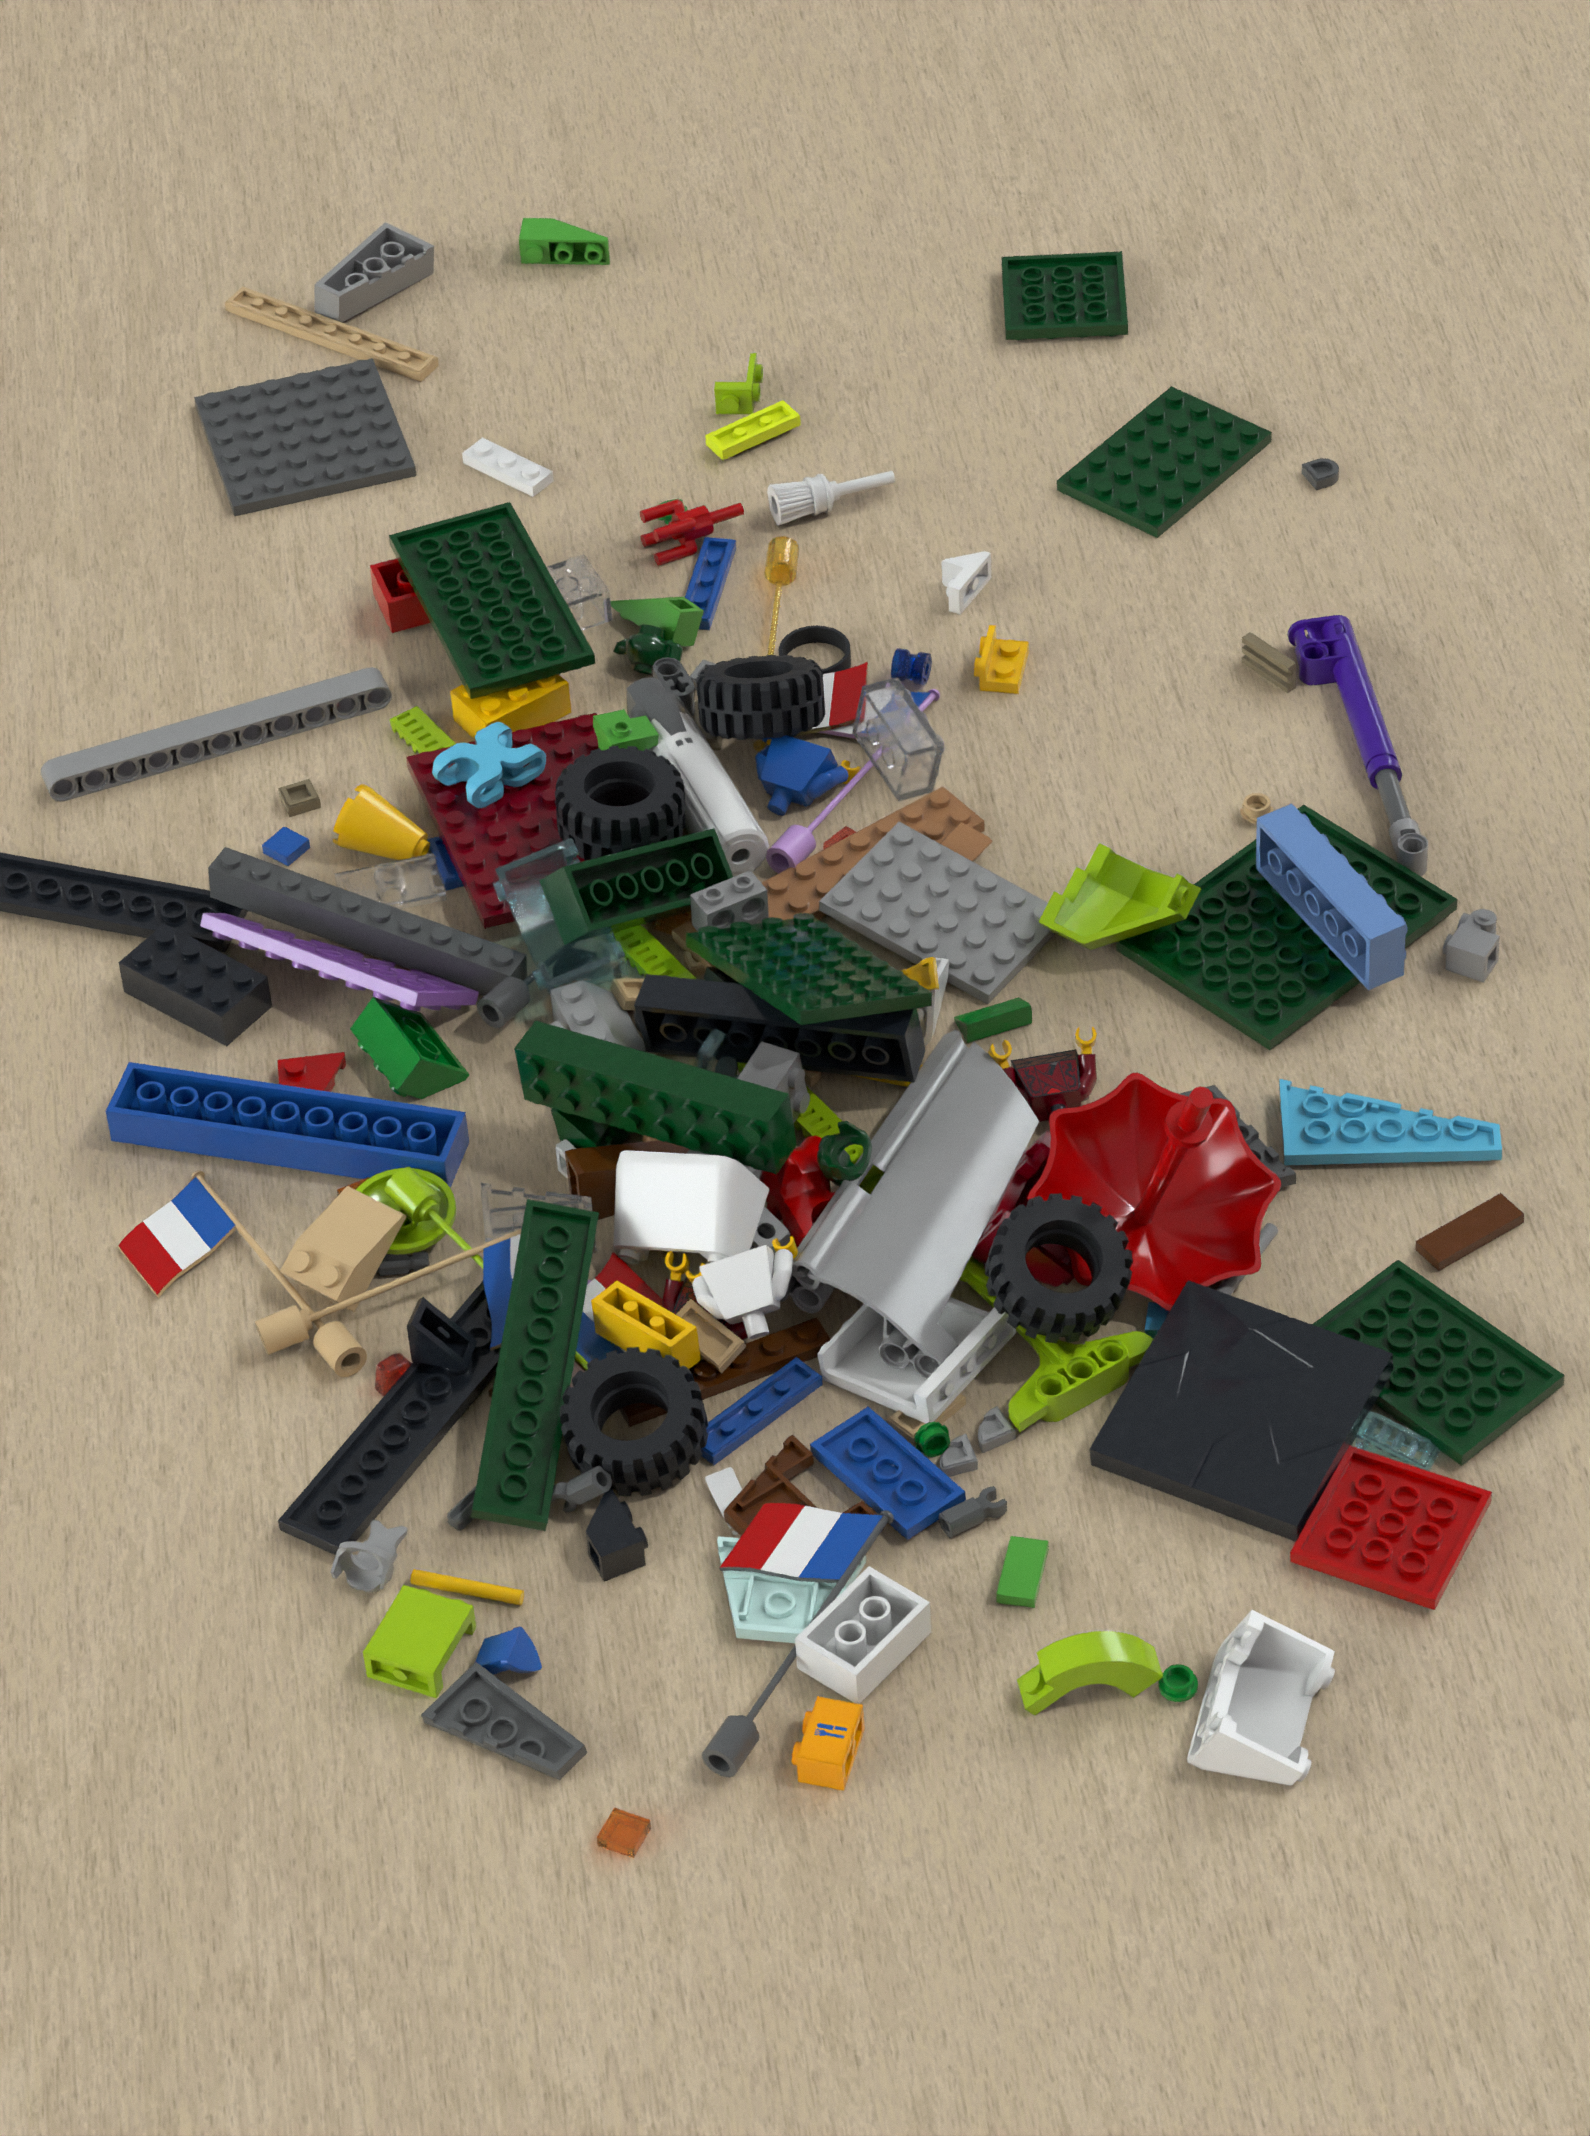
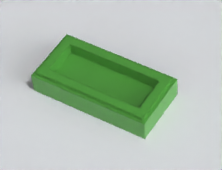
[996,1536,1049,1608]

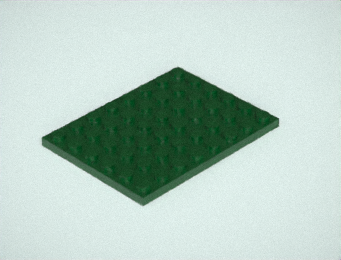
[1116,804,1458,1050]

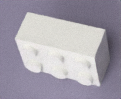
[795,1566,931,1704]

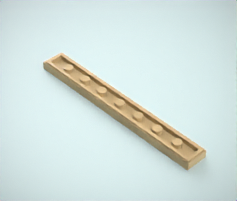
[225,286,439,382]

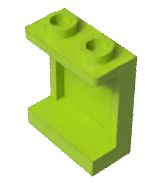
[363,1585,476,1698]

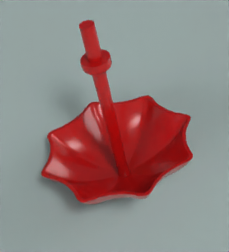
[1028,1072,1281,1311]

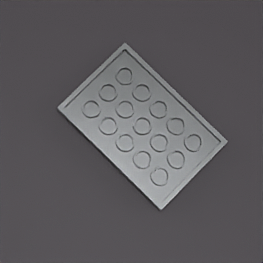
[819,822,1056,1004]

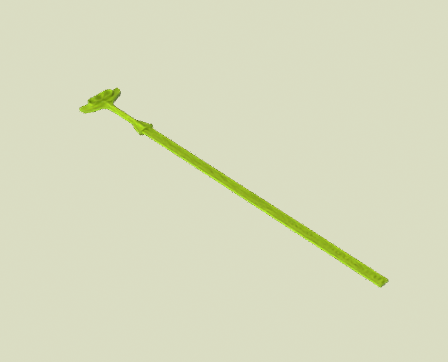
[389,706,1153,1432]

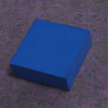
[262,826,310,866]

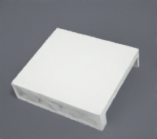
[817,1297,1016,1423]

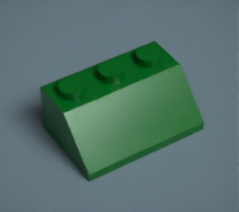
[350,997,469,1099]

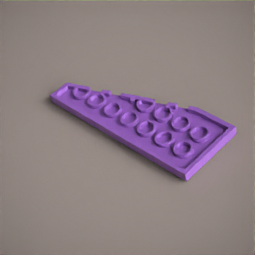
[200,913,479,1011]

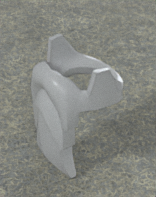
[331,1520,407,1593]

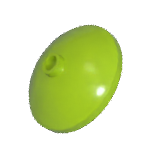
[356,1168,456,1255]

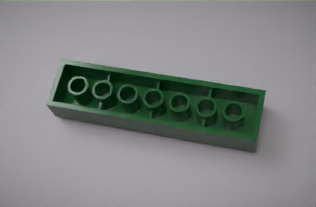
[514,1020,797,1175]

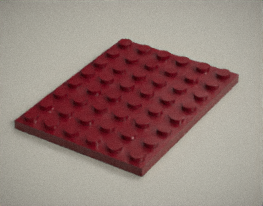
[406,713,619,929]

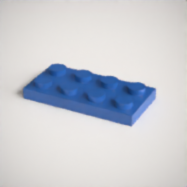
[810,1406,966,1540]

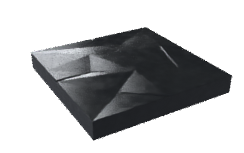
[1089,1280,1393,1542]

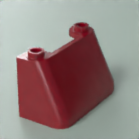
[971,1131,1075,1287]

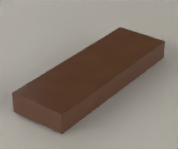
[1415,1193,1524,1271]

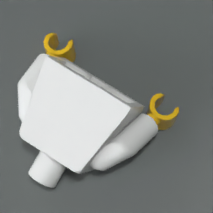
[685,1236,798,1339]

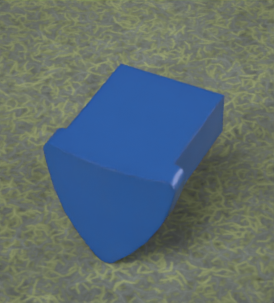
[475,1626,542,1675]

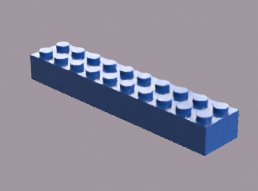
[106,1062,469,1188]

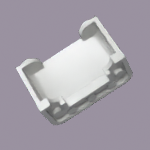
[613,1150,769,1264]
[1187,1610,1335,1786]

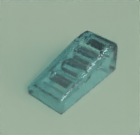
[1356,1411,1440,1471]

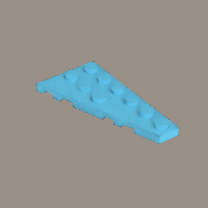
[1279,1079,1502,1165]

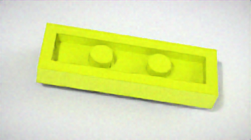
[705,400,801,460]

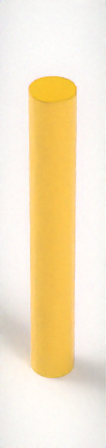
[410,1569,524,1605]

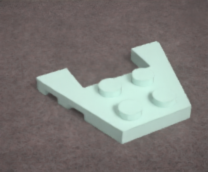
[717,1536,866,1643]

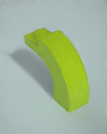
[1017,1631,1163,1715]

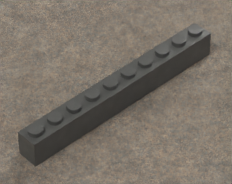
[208,847,527,996]

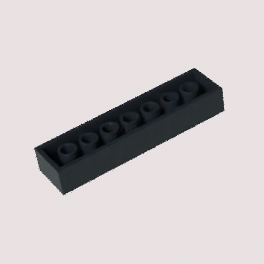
[634,974,926,1082]

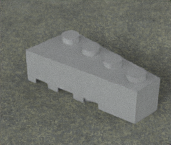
[315,222,434,322]

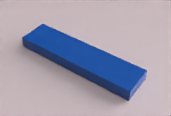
[685,537,736,630]
[701,1357,823,1466]

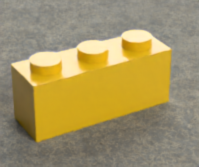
[591,1281,701,1369]

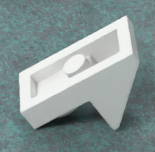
[941,551,992,615]

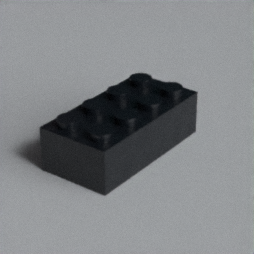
[118,923,272,1046]

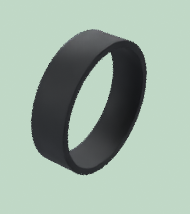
[779,625,851,674]

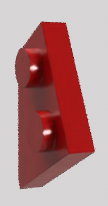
[277,1052,346,1092]

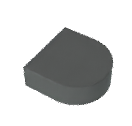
[1302,458,1339,491]

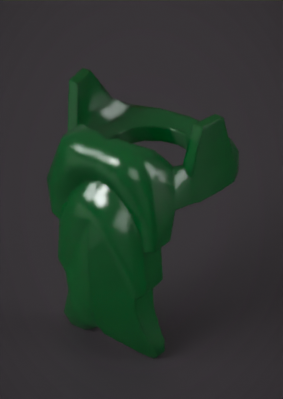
[817,1121,872,1187]

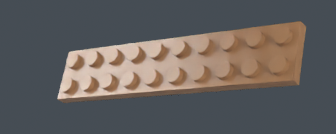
[672,786,985,970]

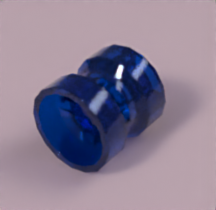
[891,648,932,685]

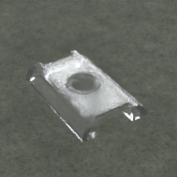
[335,853,447,909]

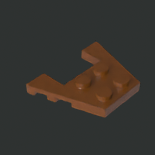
[724,1434,884,1536]

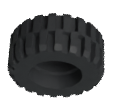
[696,655,826,740]
[555,746,686,861]
[985,1193,1133,1343]
[560,1347,708,1497]

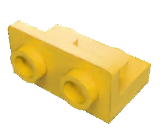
[974,625,1029,694]

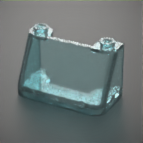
[493,838,628,995]

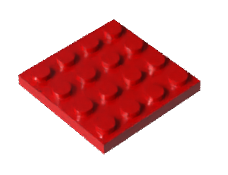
[1290,1446,1492,1610]

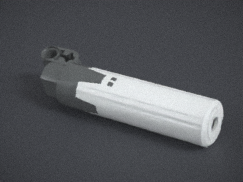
[626,657,769,877]

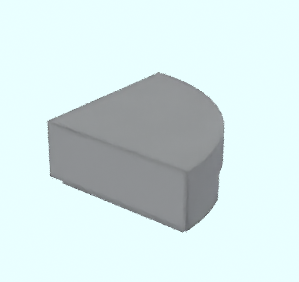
[978,1406,1016,1453]
[940,1434,978,1477]

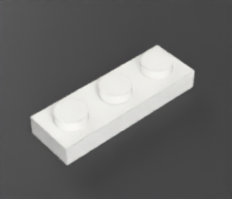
[462,437,554,497]

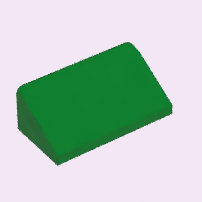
[954,997,1032,1043]

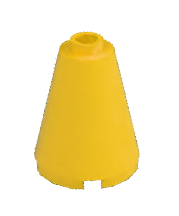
[333,784,430,864]

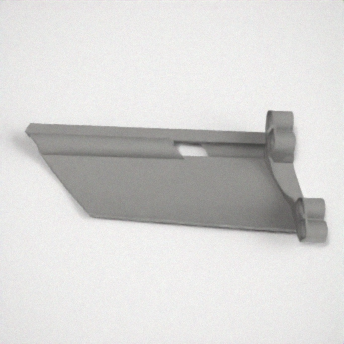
[780,1030,1039,1379]

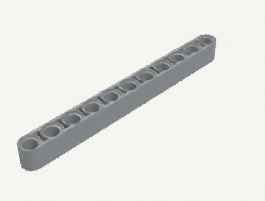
[41,667,392,801]

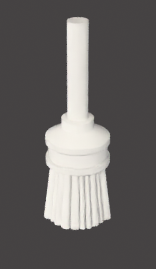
[767,471,895,526]

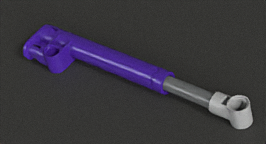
[1287,615,1428,876]

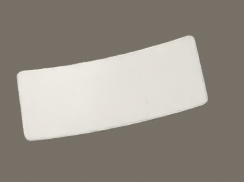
[705,1467,742,1535]

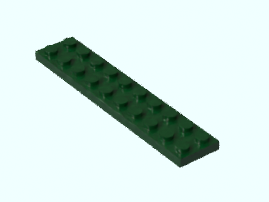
[471,1199,599,1531]

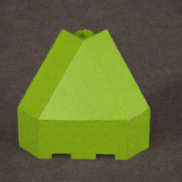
[1039,843,1201,950]

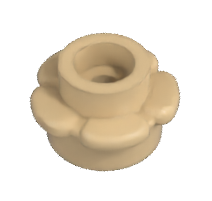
[1240,793,1274,824]

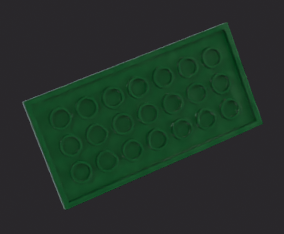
[389,502,595,699]
[686,913,932,1025]

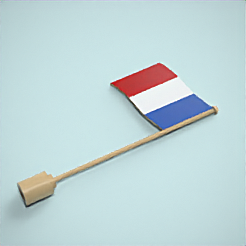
[118,1170,367,1377]

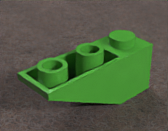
[519,218,610,265]
[609,597,704,647]

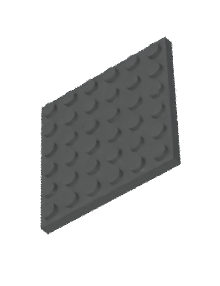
[194,358,417,516]

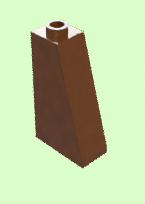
[565,1140,689,1220]

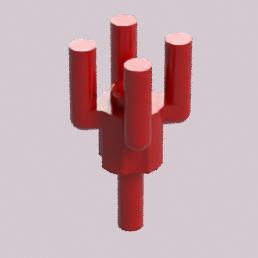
[640,499,744,566]

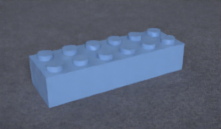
[1256,804,1407,991]

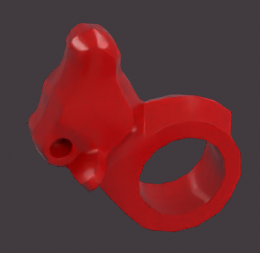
[759,1136,836,1248]

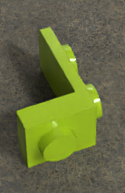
[714,353,763,414]

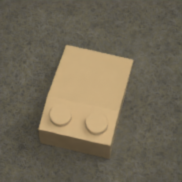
[279,1186,407,1312]

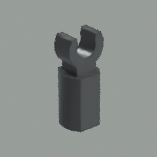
[551,1466,612,1512]
[939,1486,1007,1538]

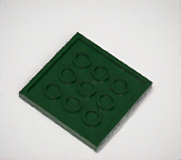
[1001,251,1128,341]

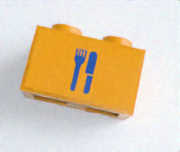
[792,1696,865,1791]

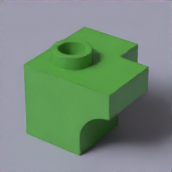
[593,709,659,751]

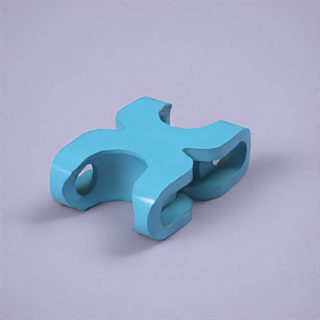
[432,722,546,808]

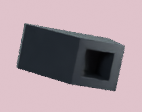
[586,1489,648,1582]

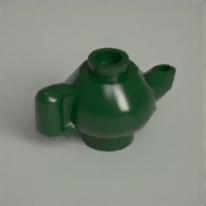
[613,624,683,675]

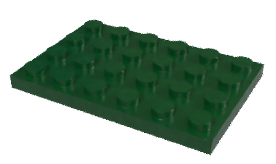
[1057,386,1272,538]
[1312,1260,1565,1466]

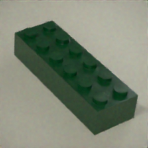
[539,828,733,945]

